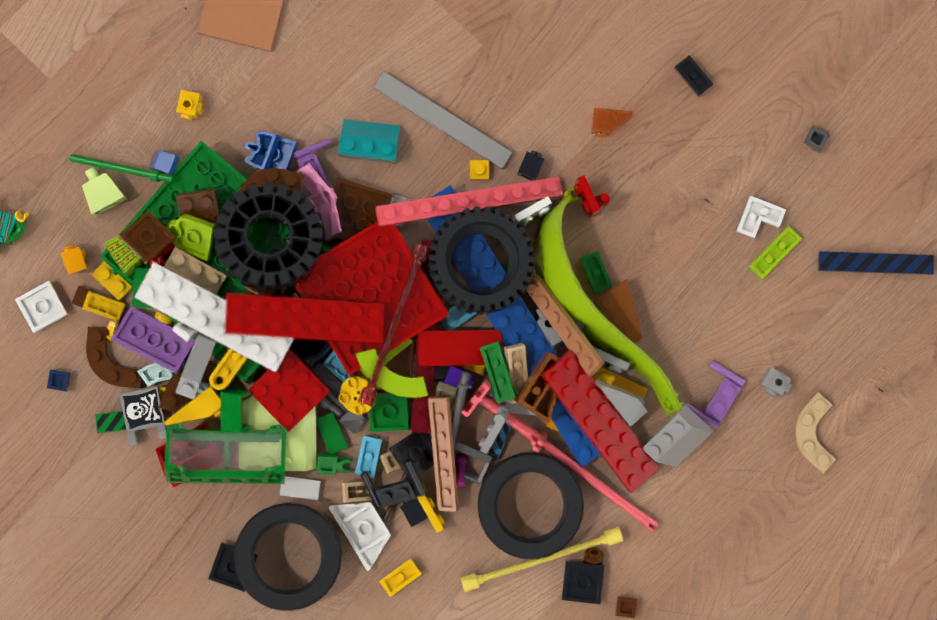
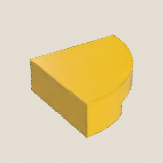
[107,321,119,343]

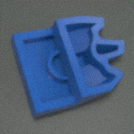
[243,131,299,170]

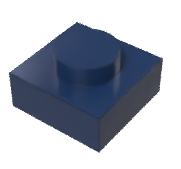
[47,369,71,392]

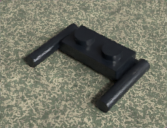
[360,459,426,508]

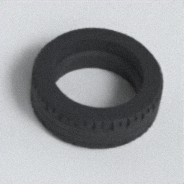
[478,452,584,559]
[234,503,342,611]

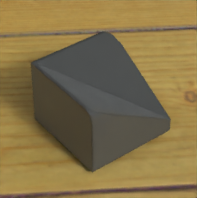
[804,126,830,153]
[339,411,367,434]

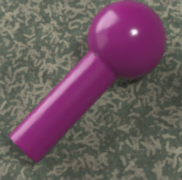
[455,454,469,487]

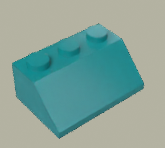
[338,119,401,164]

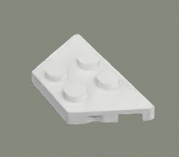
[328,502,391,571]

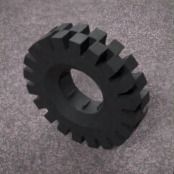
[215,182,323,291]

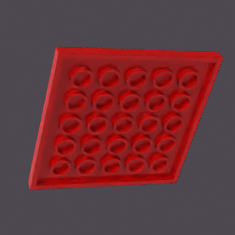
[294,221,449,376]

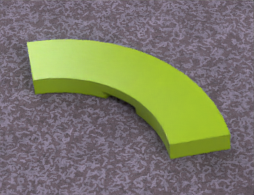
[356,349,428,398]

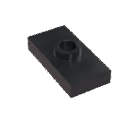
[674,55,713,97]

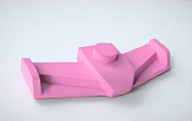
[295,163,342,240]

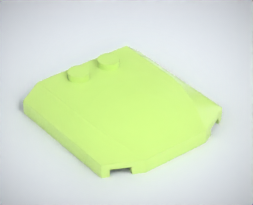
[239,396,317,471]

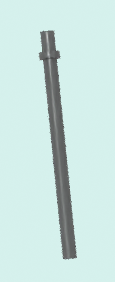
[451,372,470,446]

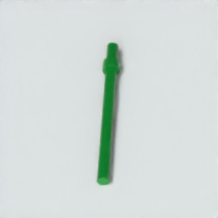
[70,154,175,183]

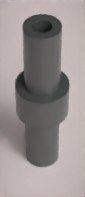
[320,396,343,417]

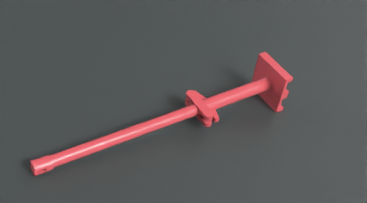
[461,374,659,532]

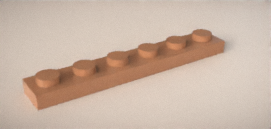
[526,274,604,376]
[428,397,459,512]

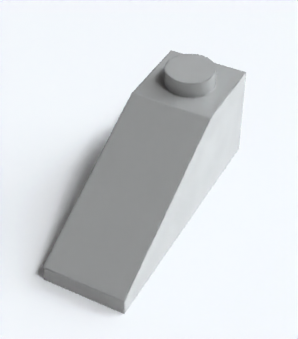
[175,334,216,400]
[594,379,648,427]

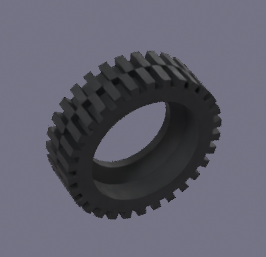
[428,206,535,315]

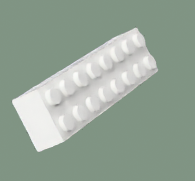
[135,262,294,372]

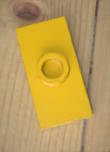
[82,291,125,322]

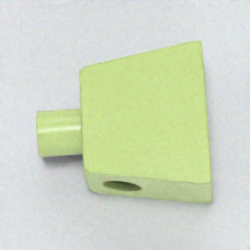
[82,167,127,217]

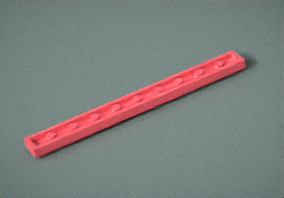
[375,177,563,227]

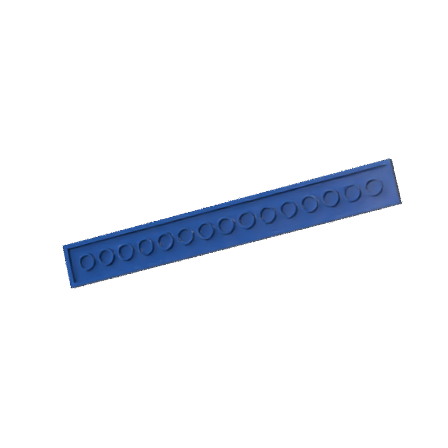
[427,185,600,467]

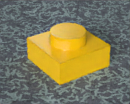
[470,160,489,180]

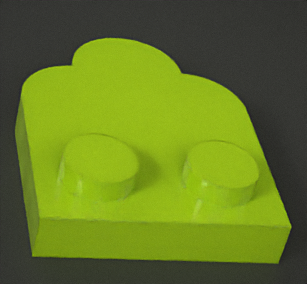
[167,214,216,261]

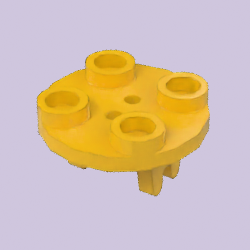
[339,376,376,415]

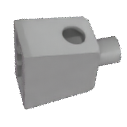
[535,309,566,352]

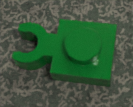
[316,453,351,475]

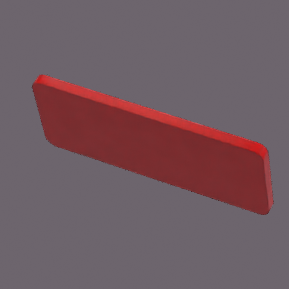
[418,330,502,366]

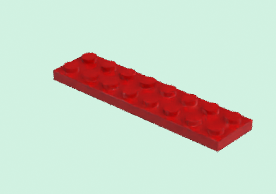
[224,294,384,344]
[541,350,659,493]

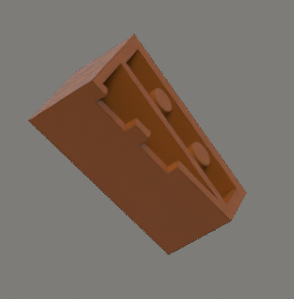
[593,279,643,344]
[514,352,559,423]

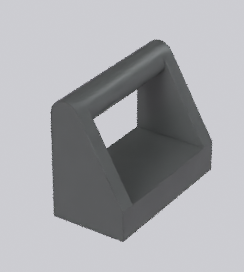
[454,442,492,485]

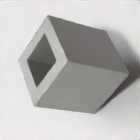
[759,367,791,397]

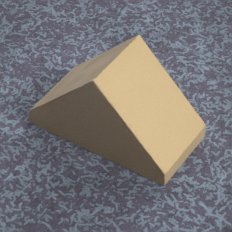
[342,481,374,503]

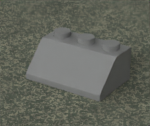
[642,405,713,467]

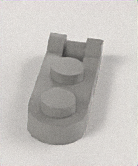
[478,405,510,454]

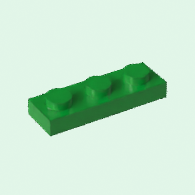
[480,342,517,403]

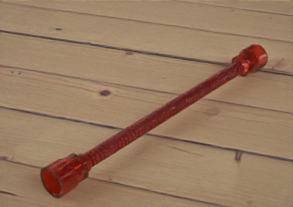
[358,243,430,407]

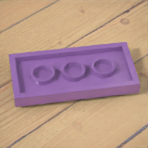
[111,307,195,375]

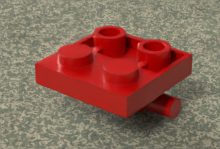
[574,175,610,217]

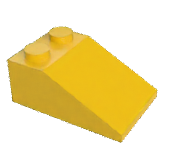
[164,386,221,426]

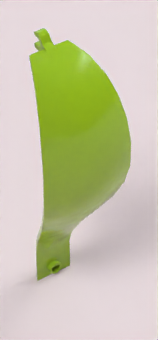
[534,187,684,415]

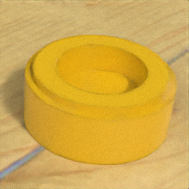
[154,311,173,326]

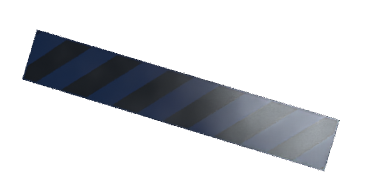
[818,251,934,275]

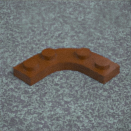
[240,168,304,192]
[86,327,142,388]
[159,363,228,413]

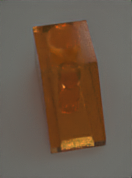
[591,108,632,138]

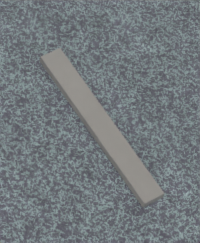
[374,72,512,169]

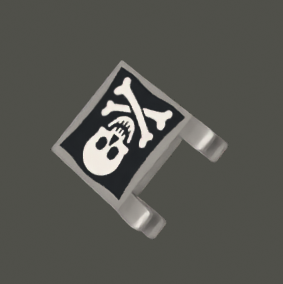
[119,386,167,445]

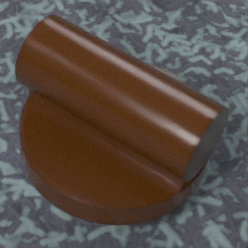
[583,548,604,565]

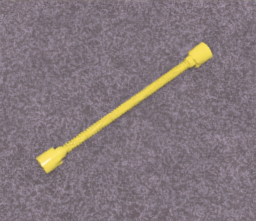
[460,527,623,592]

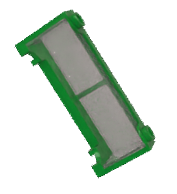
[164,423,286,484]

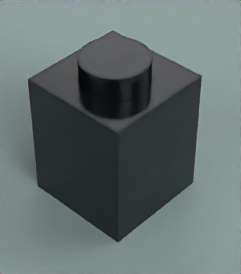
[517,151,544,181]
[400,498,428,527]

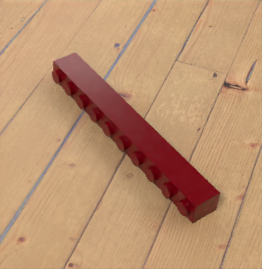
[411,239,439,434]

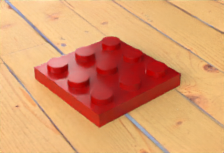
[248,349,331,432]

